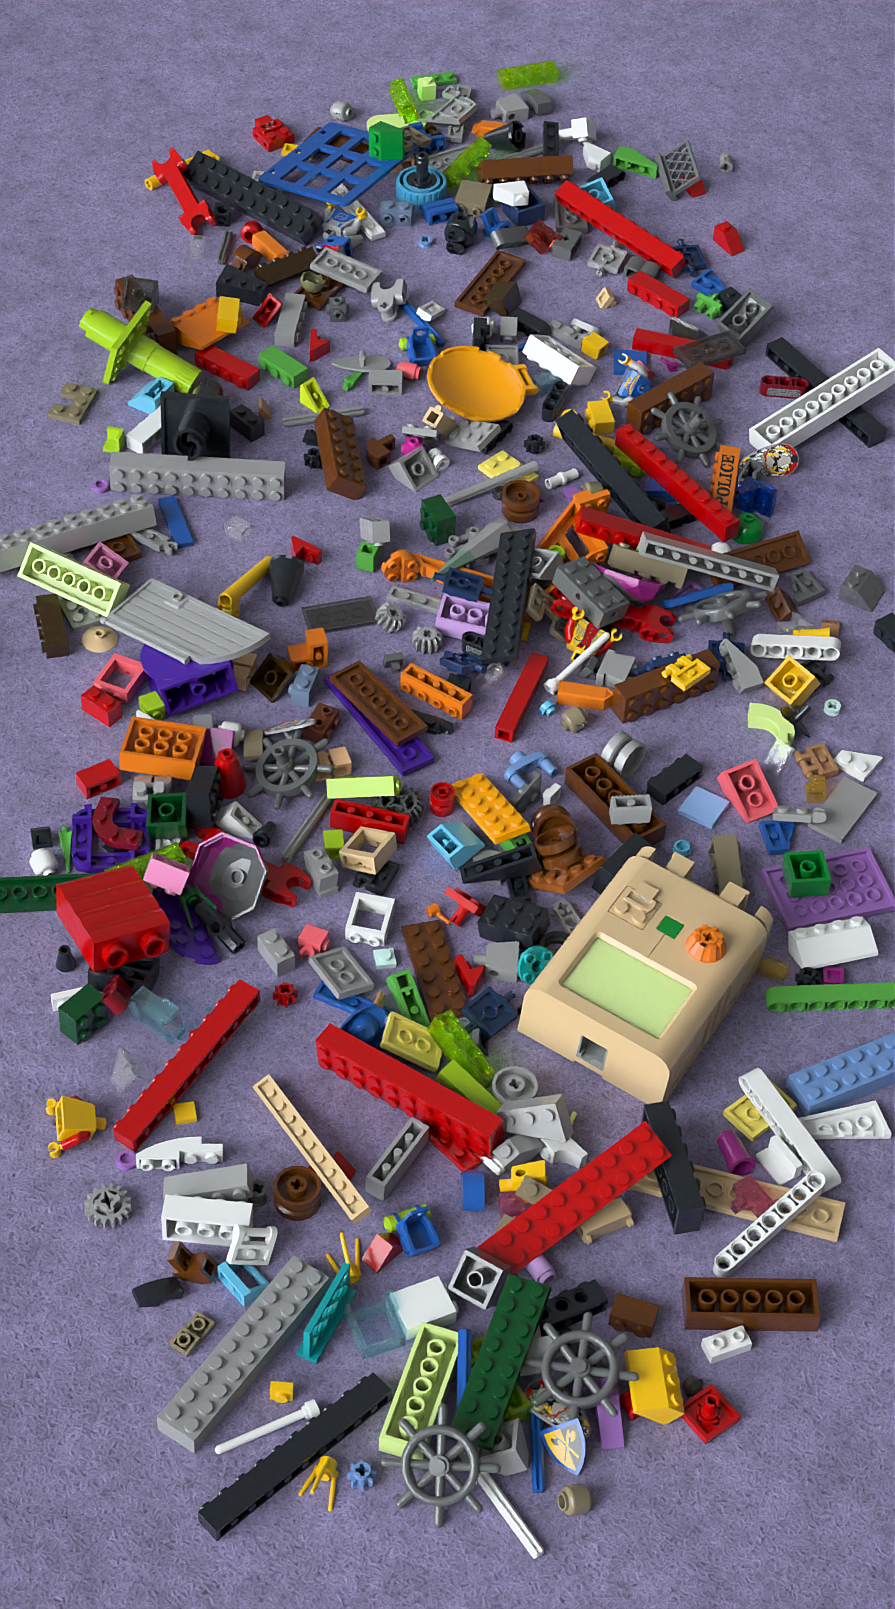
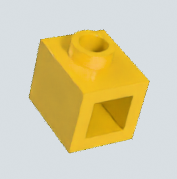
[581,332,609,360]

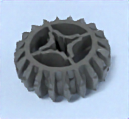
[372,784,424,827]

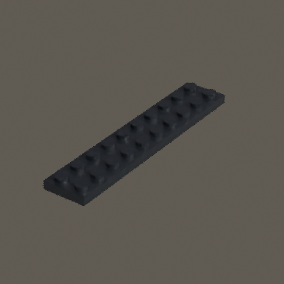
[481,528,536,665]

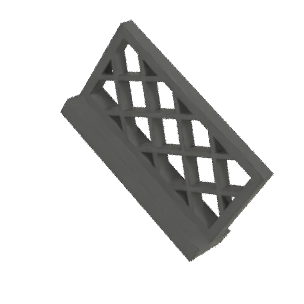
[654,139,701,201]

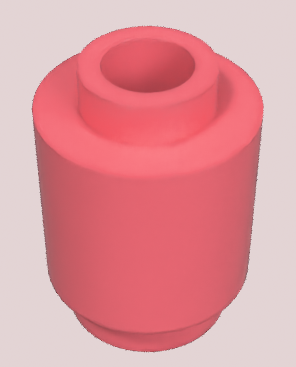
[396,361,421,380]

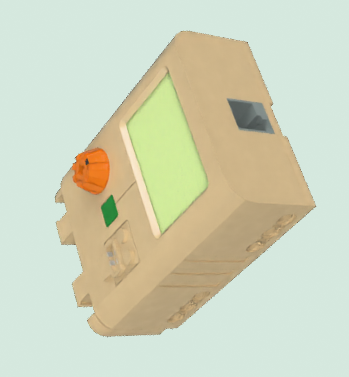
[517,846,773,1104]

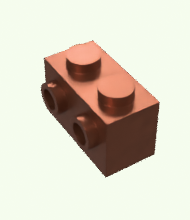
[303,702,341,743]

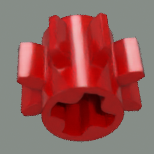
[273,982,298,1008]

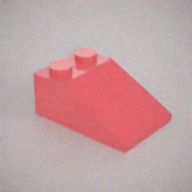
[717,759,778,823]

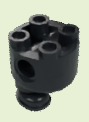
[444,212,478,255]

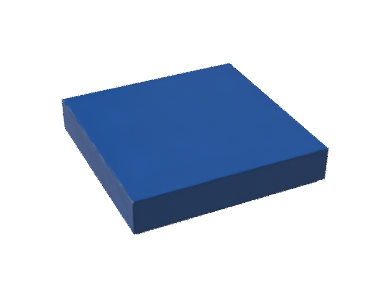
[613,349,647,375]

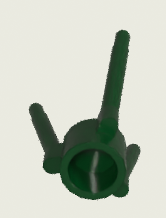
[179,886,218,930]

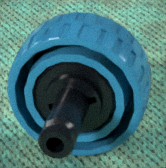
[395,152,447,211]

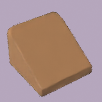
[258,397,272,420]
[821,619,840,637]

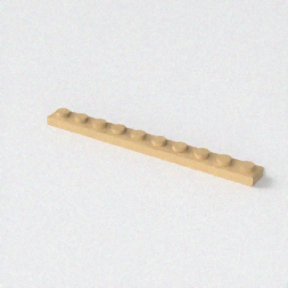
[252,1074,372,1224]

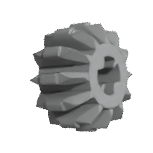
[375,602,407,633]
[412,625,443,655]

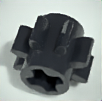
[524,434,545,455]
[304,448,322,469]
[795,967,820,986]

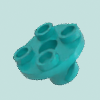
[517,946,553,985]

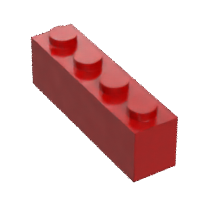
[627,271,690,319]
[195,345,260,391]
[330,798,410,844]

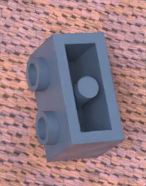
[380,201,412,227]
[288,664,319,708]

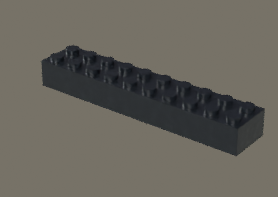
[183,151,324,246]
[555,409,672,533]

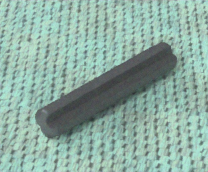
[217,231,233,265]

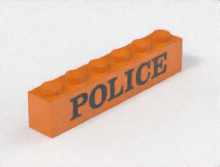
[710,445,741,512]

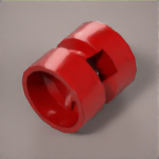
[429,782,455,817]

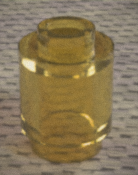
[758,956,789,981]

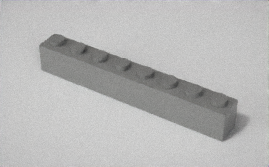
[637,532,779,591]

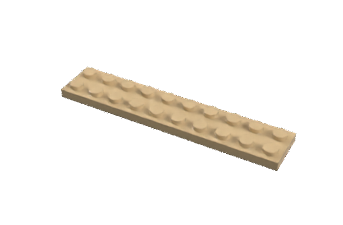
[629,1164,845,1242]

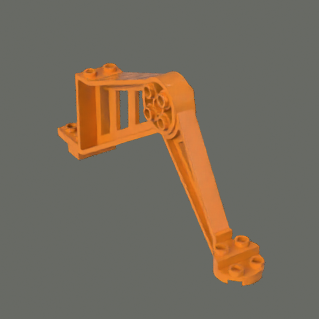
[381,489,610,623]

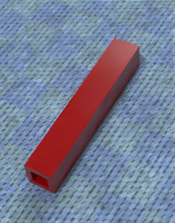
[632,328,734,370]
[494,652,549,743]

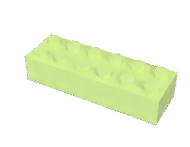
[18,542,130,617]
[379,1322,458,1460]

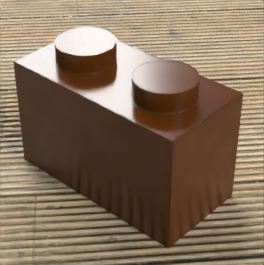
[608,1293,660,1338]

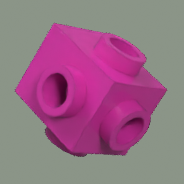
[401,437,426,455]

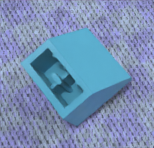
[128,377,175,414]
[427,821,485,871]

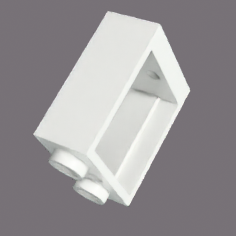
[345,892,395,947]

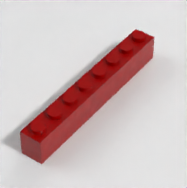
[575,506,711,550]

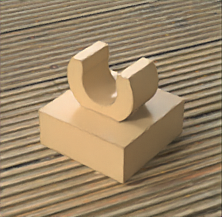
[596,287,617,310]

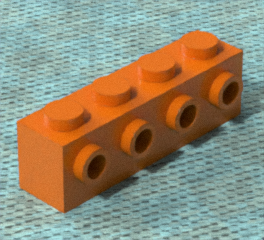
[400,663,473,721]

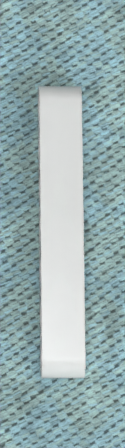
[739,1068,841,1193]
[713,1171,826,1278]

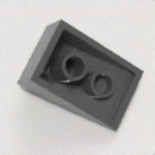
[716,288,773,349]

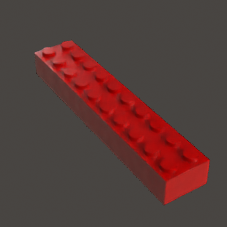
[315,1023,505,1160]

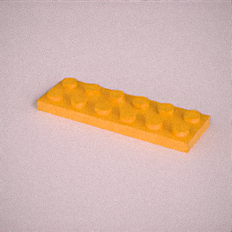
[451,773,531,845]

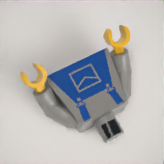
[322,202,368,240]

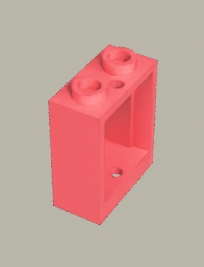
[94,653,148,705]

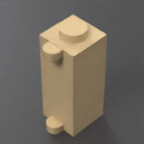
[422,405,458,438]
[576,1197,634,1245]

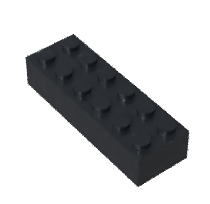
[641,1100,706,1235]

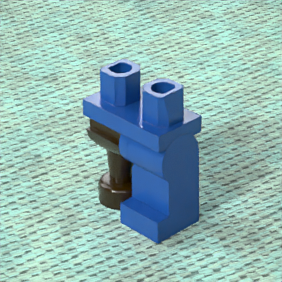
[408,122,445,155]

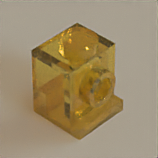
[804,775,827,803]

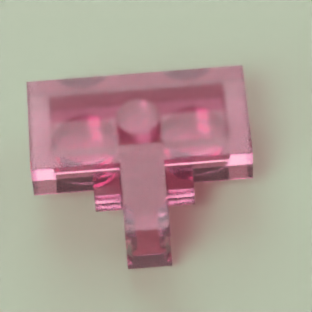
[730,1175,775,1218]

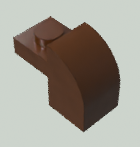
[231,245,263,272]
[367,434,395,470]
[167,1241,218,1284]

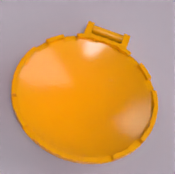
[427,346,539,422]

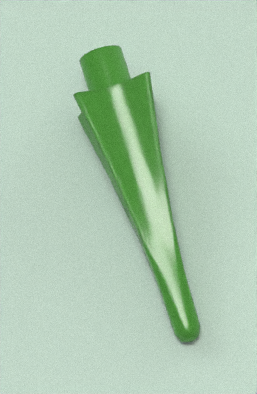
[342,371,365,391]
[59,827,72,874]

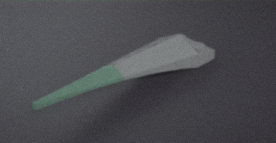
[431,518,522,582]

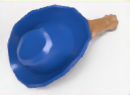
[340,991,388,1048]

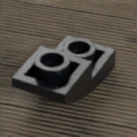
[132,1276,184,1308]

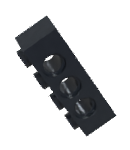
[538,1279,608,1337]

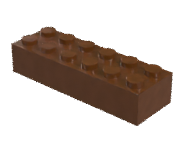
[476,155,574,185]
[114,274,177,355]
[625,362,715,435]
[314,408,367,500]
[611,649,720,723]
[564,752,666,846]
[681,1277,821,1331]

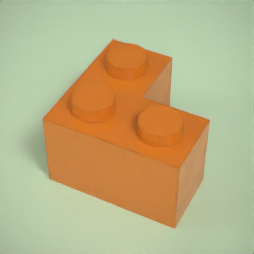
[287,628,328,673]

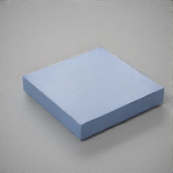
[678,786,730,829]

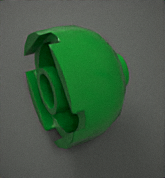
[732,513,764,545]

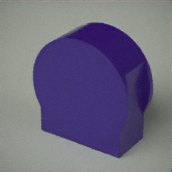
[140,644,239,716]

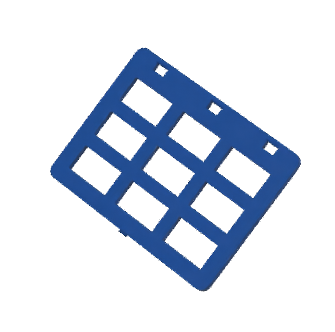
[258,122,417,207]

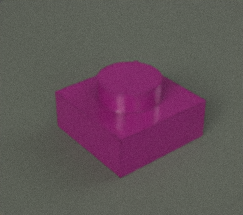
[822,966,844,985]

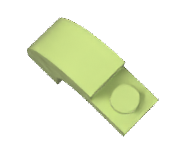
[748,703,795,758]

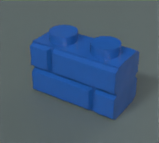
[422,198,459,226]

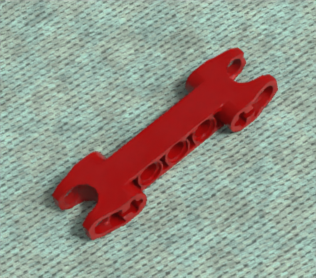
[151,147,216,239]
[551,586,676,643]
[180,827,312,907]

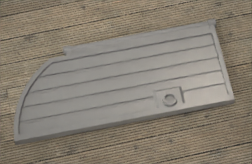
[100,578,271,665]

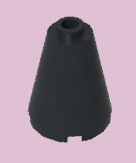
[482,120,526,152]
[269,555,304,607]

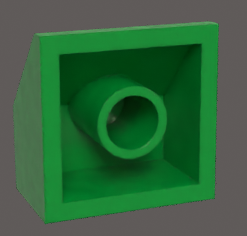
[369,121,405,160]

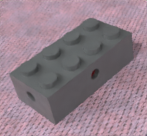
[552,556,630,629]

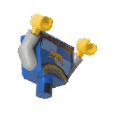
[601,354,652,408]

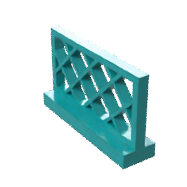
[296,1262,356,1364]

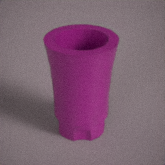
[716,1130,756,1176]

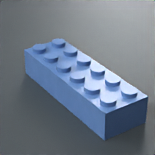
[785,1033,895,1116]

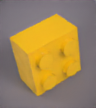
[765,656,821,709]

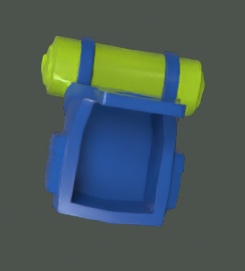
[399,326,438,366]
[384,1203,441,1258]

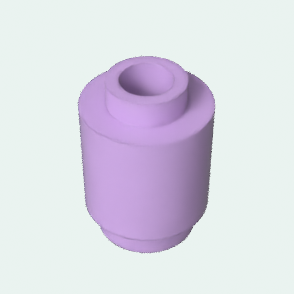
[525,1254,556,1285]

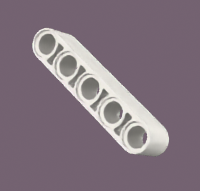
[750,634,841,661]

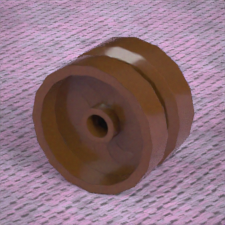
[501,480,540,524]
[531,804,576,839]
[534,825,583,871]
[274,1166,321,1221]

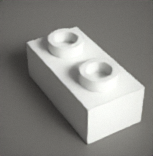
[701,1325,752,1364]

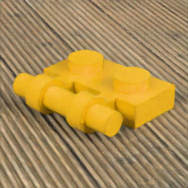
[662,654,711,691]

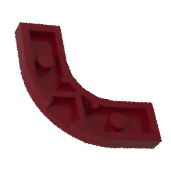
[93,797,145,851]

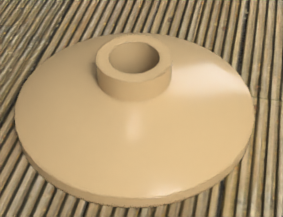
[82,626,118,653]

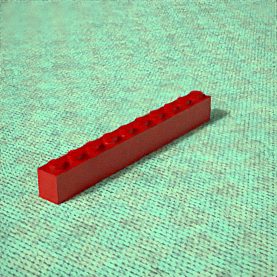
[554,180,686,278]
[614,423,740,542]
[113,979,261,1152]

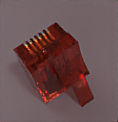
[524,219,562,255]

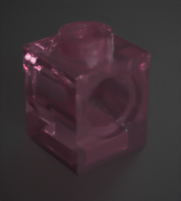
[498,1190,525,1219]

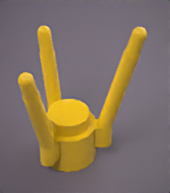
[326,1232,362,1283]
[298,1456,339,1511]

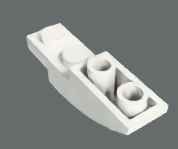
[136,1137,223,1171]

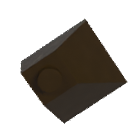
[249,652,294,703]

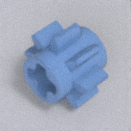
[347,1460,377,1491]

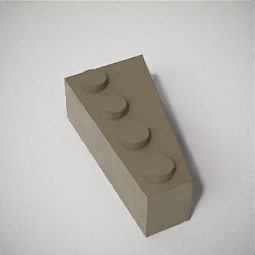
[607,542,688,589]
[708,834,748,906]

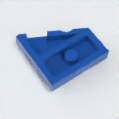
[691,268,727,296]
[758,820,795,855]

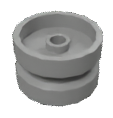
[601,731,646,780]
[491,1066,538,1104]

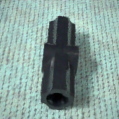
[194,901,246,954]

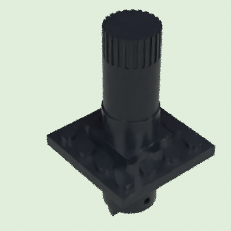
[160,378,231,461]

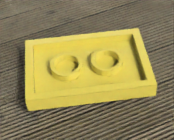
[478,450,539,487]
[380,1011,446,1073]
[723,1078,797,1142]

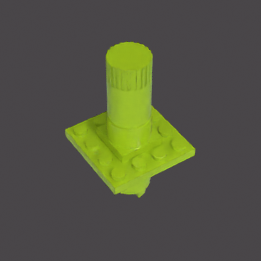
[79,300,202,393]

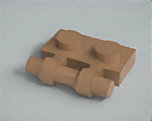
[794,743,839,782]

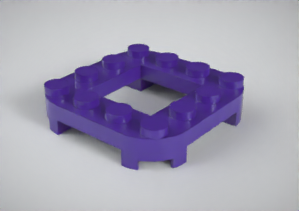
[71,803,151,873]

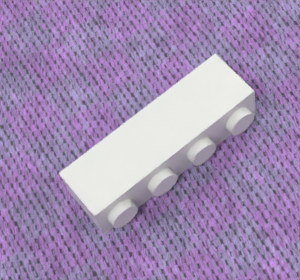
[126,405,161,454]

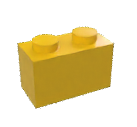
[216,296,242,334]
[584,400,615,435]

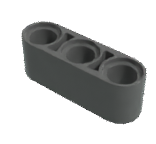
[490,226,532,250]

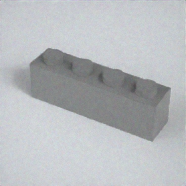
[275,293,308,347]
[365,1117,429,1201]
[163,1163,253,1201]

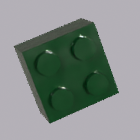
[419,494,456,546]
[146,792,189,840]
[58,984,107,1045]

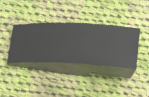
[519,89,552,114]

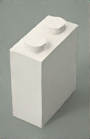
[389,1276,459,1340]

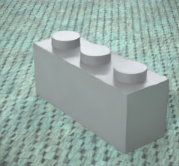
[360,516,390,546]

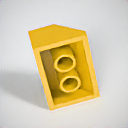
[624,1347,685,1425]

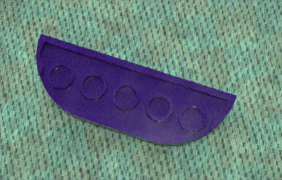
[152,886,220,965]

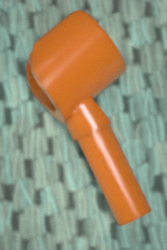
[425,903,451,925]

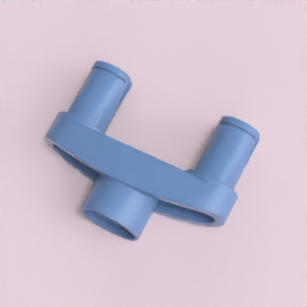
[504,751,559,790]

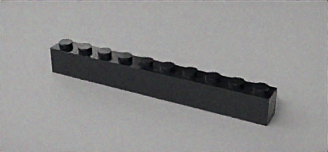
[765,337,887,448]
[198,1372,392,1541]

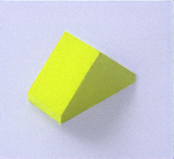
[300,377,330,413]

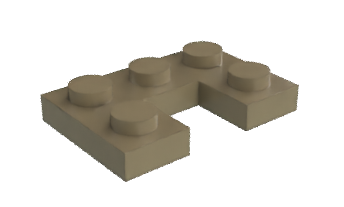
[401,125,432,152]
[47,382,98,425]
[525,583,566,643]
[494,1175,552,1233]

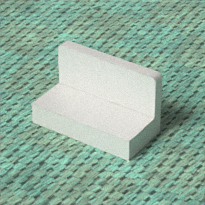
[755,1134,803,1186]

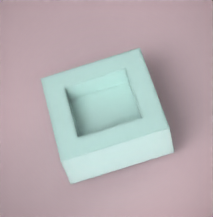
[373,948,397,970]

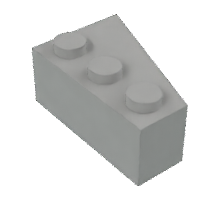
[497,1094,574,1143]

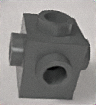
[326,297,349,322]

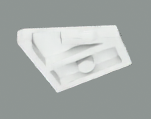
[833,750,883,782]

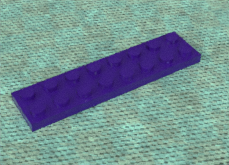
[324,670,435,776]

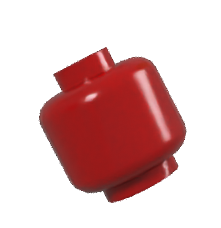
[241,221,263,244]

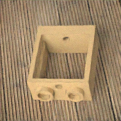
[339,826,397,875]

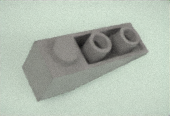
[719,638,764,694]

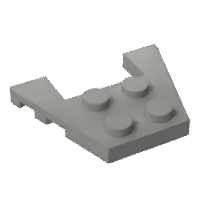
[415,85,478,125]

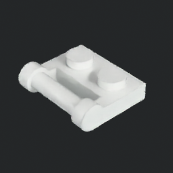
[226,1225,278,1265]

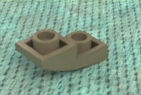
[244,729,264,761]
[169,1311,216,1357]

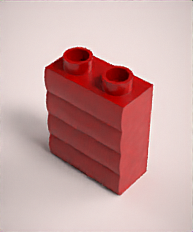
[56,865,170,972]

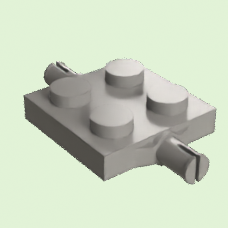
[587,240,628,276]

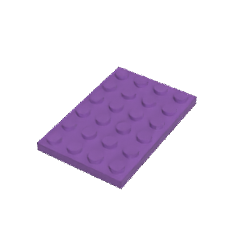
[760,847,895,932]

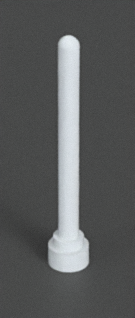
[543,632,610,695]
[215,1399,320,1454]

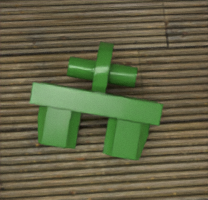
[694,292,724,320]

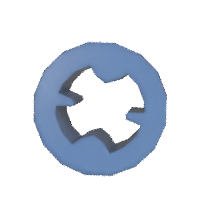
[418,235,433,249]

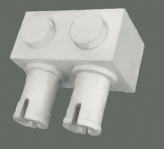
[559,117,597,145]

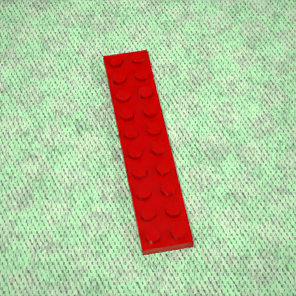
[476,1121,672,1282]

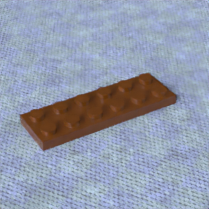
[454,250,526,317]
[709,530,811,588]
[330,660,428,747]
[401,919,468,1024]

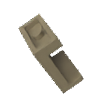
[454,179,492,217]

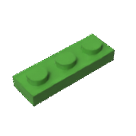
[410,72,457,89]

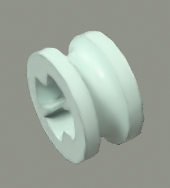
[824,699,841,716]

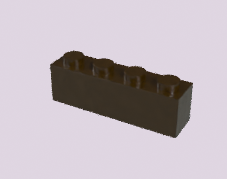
[253,246,317,287]
[33,593,69,659]

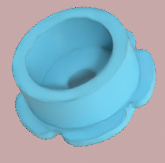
[539,699,556,716]
[672,840,691,857]

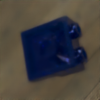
[735,476,778,518]

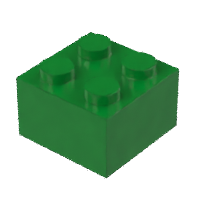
[782,850,831,898]

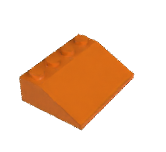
[170,297,249,350]
[119,716,207,780]

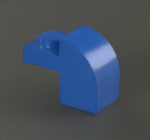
[480,207,511,239]
[460,1170,485,1211]

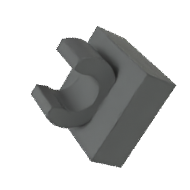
[383,652,404,674]
[577,655,600,680]

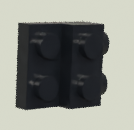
[472,317,490,351]

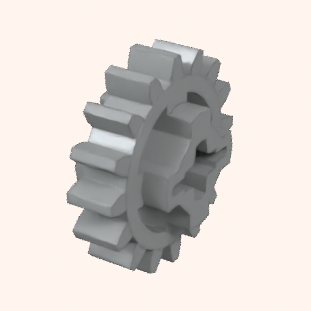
[84,1183,132,1229]

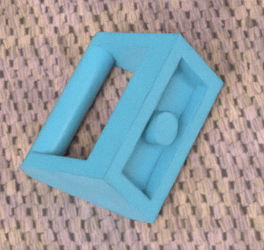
[217,1261,270,1307]

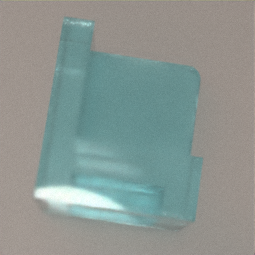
[532,370,557,398]

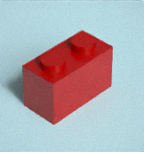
[81,685,122,727]
[76,759,121,799]

